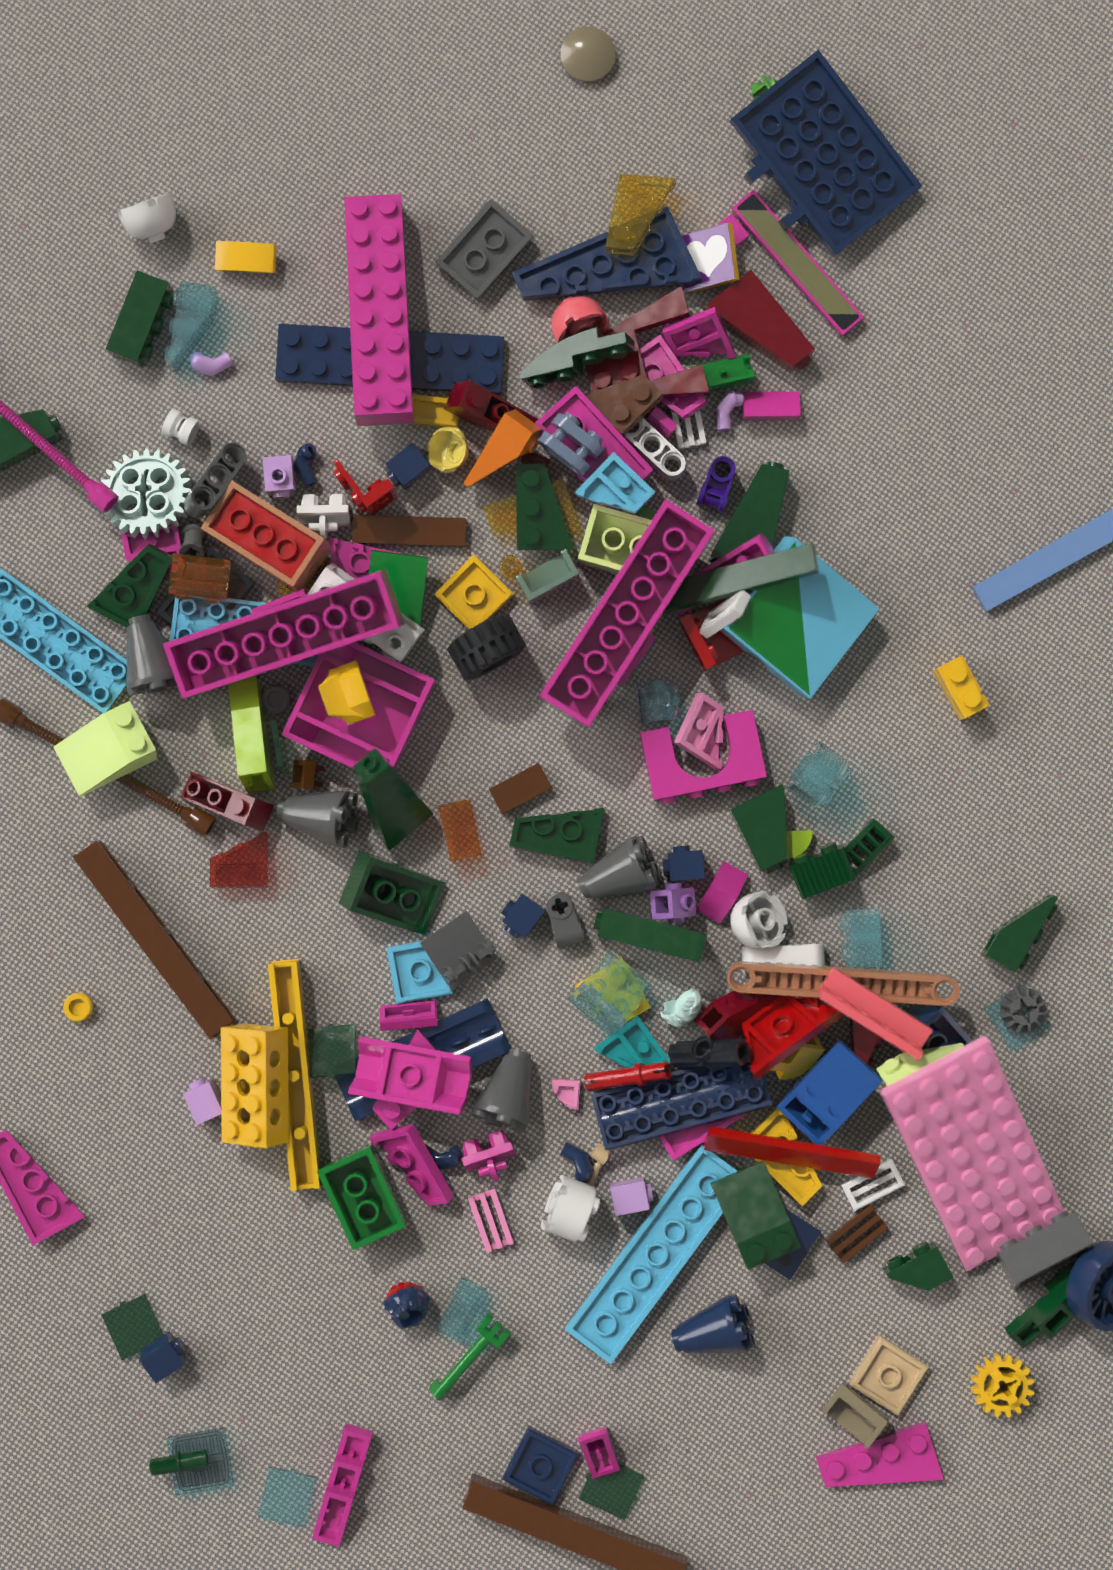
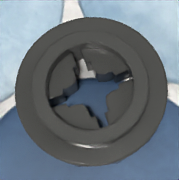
[1000,987,1047,1033]

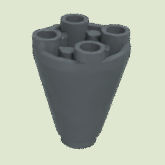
[126,614,177,696]
[277,791,359,848]
[578,836,661,899]
[472,1049,532,1133]

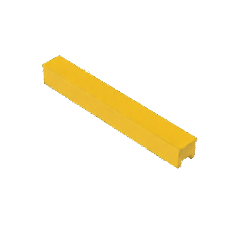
[268,959,323,1192]

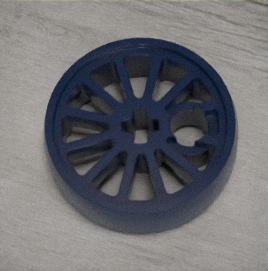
[1066,1241,1113,1331]

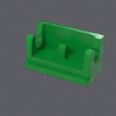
[691,354,755,393]

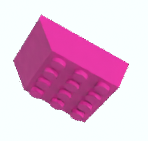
[282,642,436,769]

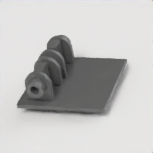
[420,911,497,990]

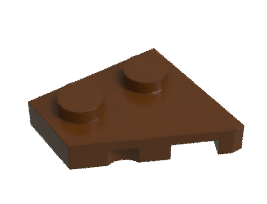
[586,374,665,437]

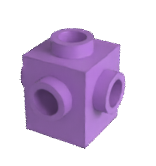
[650,883,696,924]

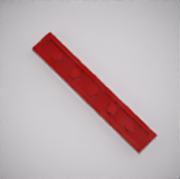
[704,1127,880,1179]

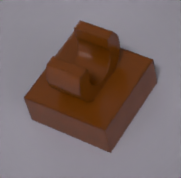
[291,760,325,790]

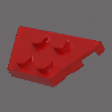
[742,995,845,1080]

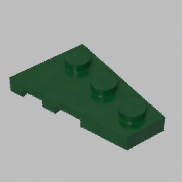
[516,464,574,550]
[86,544,175,628]

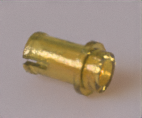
[499,555,522,579]

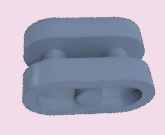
[537,412,604,476]

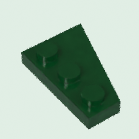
[509,808,604,864]

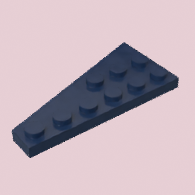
[512,206,702,301]

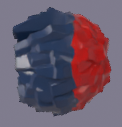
[383,1281,430,1329]

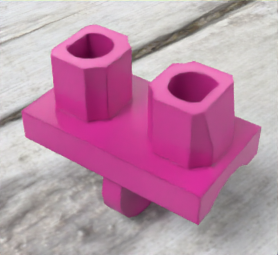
[461,1130,517,1182]

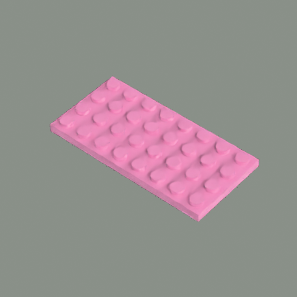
[880,1036,1065,1272]

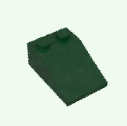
[339,850,445,936]
[710,1160,801,1270]

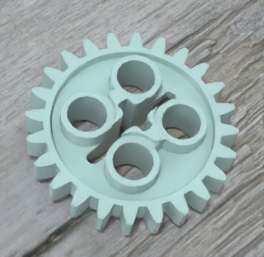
[101,448,192,539]

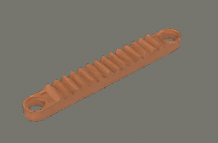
[727,961,960,1006]

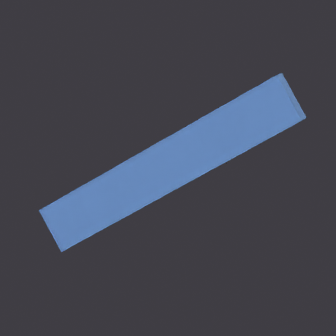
[972,509,1113,612]

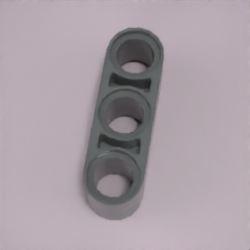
[183,442,246,518]

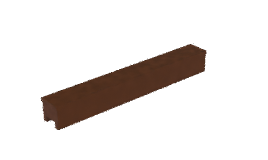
[72,841,236,1040]
[462,1473,688,1570]

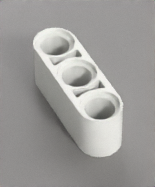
[624,418,686,481]
[742,944,825,976]

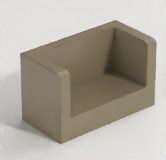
[821,1381,889,1449]

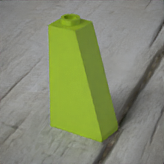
[228,675,276,794]

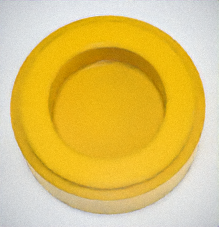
[63,993,94,1022]

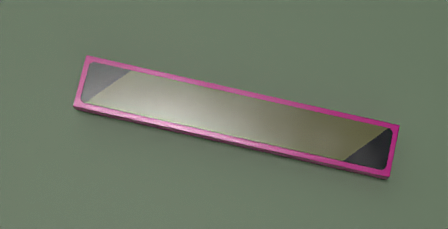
[731,190,864,337]

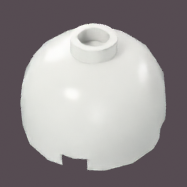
[117,193,176,243]
[730,891,787,949]

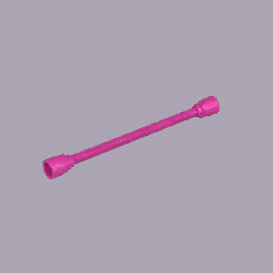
[0,400,119,513]

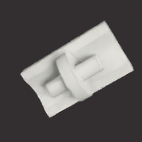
[297,494,351,540]

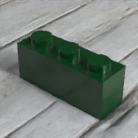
[106,270,174,367]

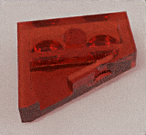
[209,832,269,889]

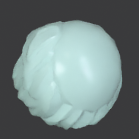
[660,988,702,1027]

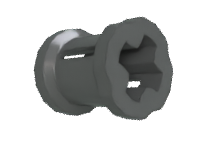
[179,524,208,562]

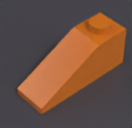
[463,409,542,487]

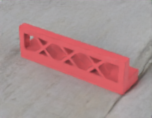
[818,966,933,1060]

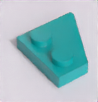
[593,1015,670,1071]

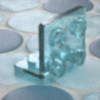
[566,950,652,1036]

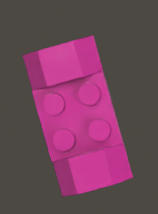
[348,1036,472,1115]

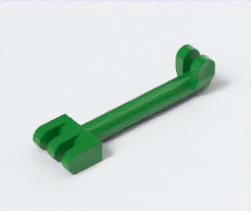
[429,1313,511,1401]

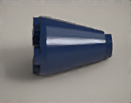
[671,1294,755,1353]

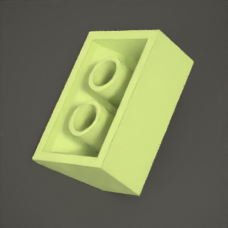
[578,504,652,574]

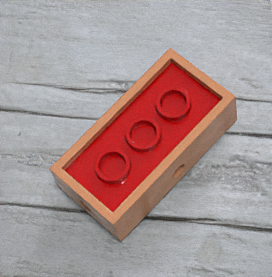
[201,481,332,591]

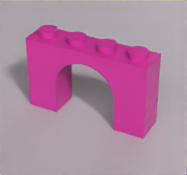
[640,710,767,805]

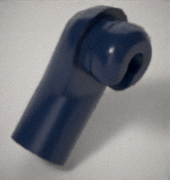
[560,1142,594,1183]

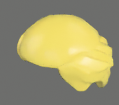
[427,427,469,474]

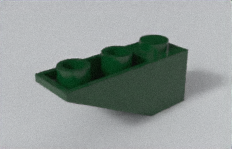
[981,895,1058,972]

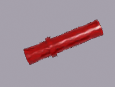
[584,1061,671,1092]

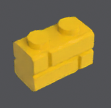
[932,655,990,721]

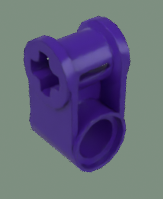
[696,456,736,514]

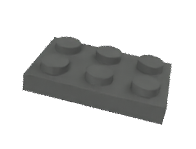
[435,199,534,301]

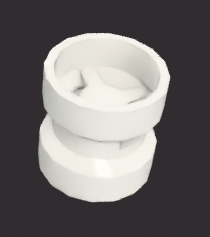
[162,408,200,446]

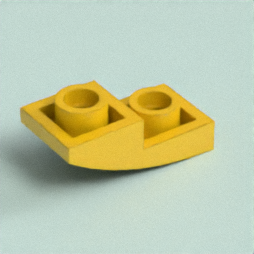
[215,241,277,274]

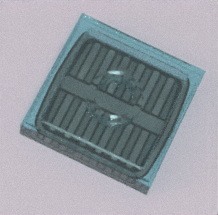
[167,1427,234,1496]

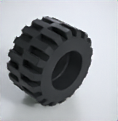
[447,614,526,680]

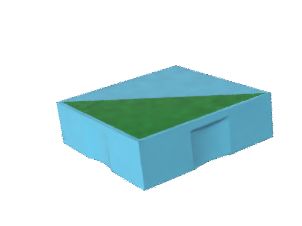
[719,536,880,699]

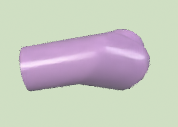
[190,352,234,376]
[716,390,744,431]

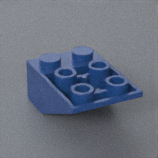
[777,1040,883,1145]

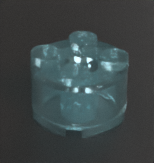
[786,741,852,808]

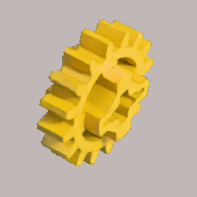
[970,1352,1035,1418]

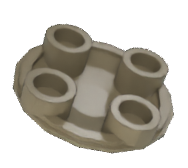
[560,27,616,84]

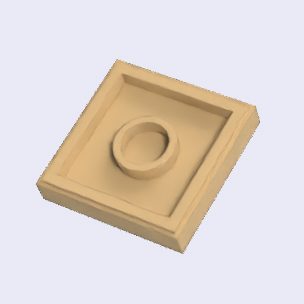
[849,1335,929,1416]

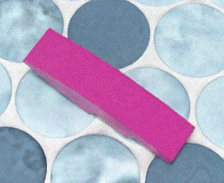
[312,1423,373,1547]

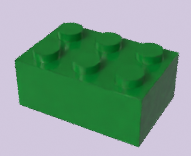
[317,1143,408,1251]

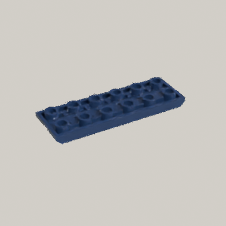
[332,998,511,1121]
[591,1061,772,1150]

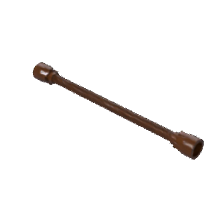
[0,698,216,837]

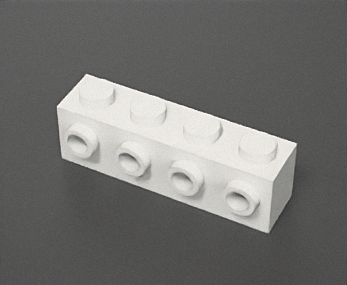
[307,563,425,662]

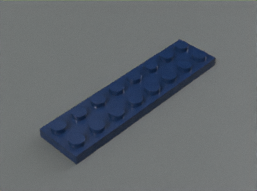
[275,324,504,395]

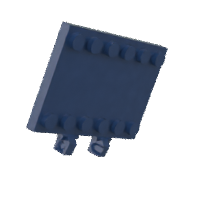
[729,49,922,257]

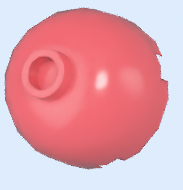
[551,296,610,343]

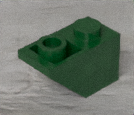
[882,1241,954,1291]

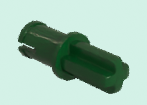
[149,1449,209,1476]

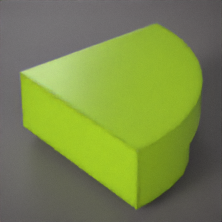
[786,830,813,859]

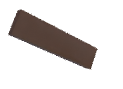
[352,514,467,548]

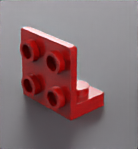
[333,459,399,515]
[679,597,745,672]

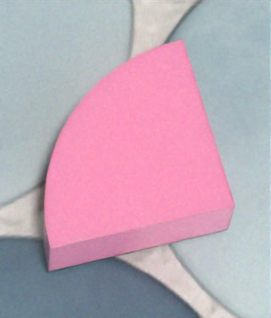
[552,1078,580,1110]

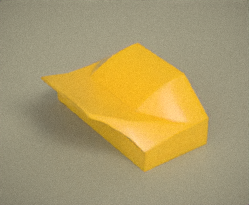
[318,661,376,725]

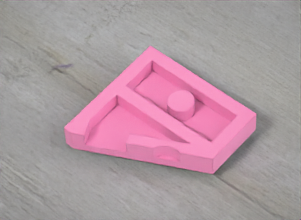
[674,693,724,770]

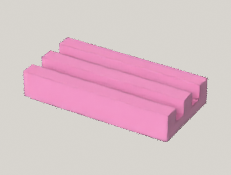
[468,1188,514,1253]

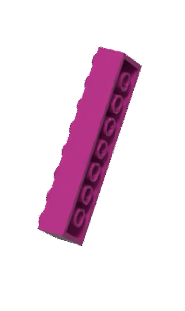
[344,194,414,426]
[539,499,715,729]
[163,569,405,699]

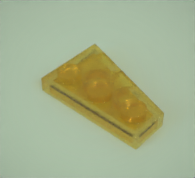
[605,174,676,255]

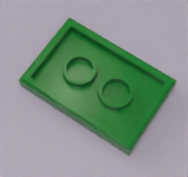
[369,550,429,642]

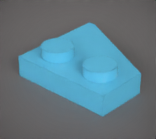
[575,452,655,514]

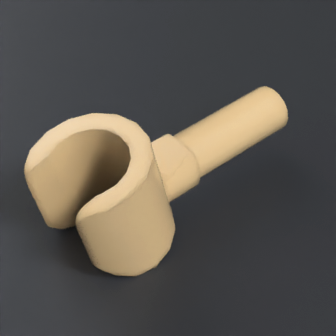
[587,1143,609,1185]

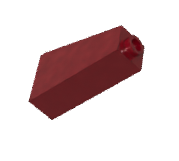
[705,269,815,373]

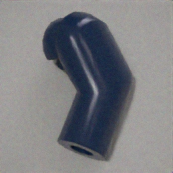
[294,443,318,488]
[426,1144,463,1170]

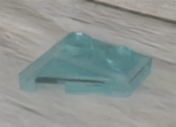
[436,1276,488,1355]

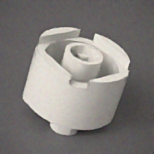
[541,1175,600,1242]

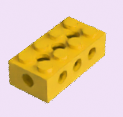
[221,1023,289,1148]

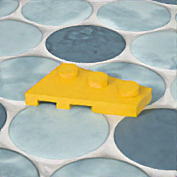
[751,1107,822,1207]

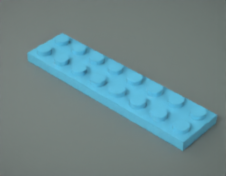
[565,1143,738,1364]

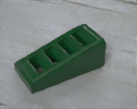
[845,818,895,877]

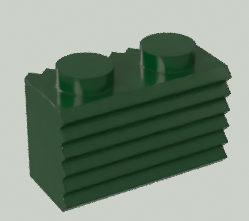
[789,842,856,899]

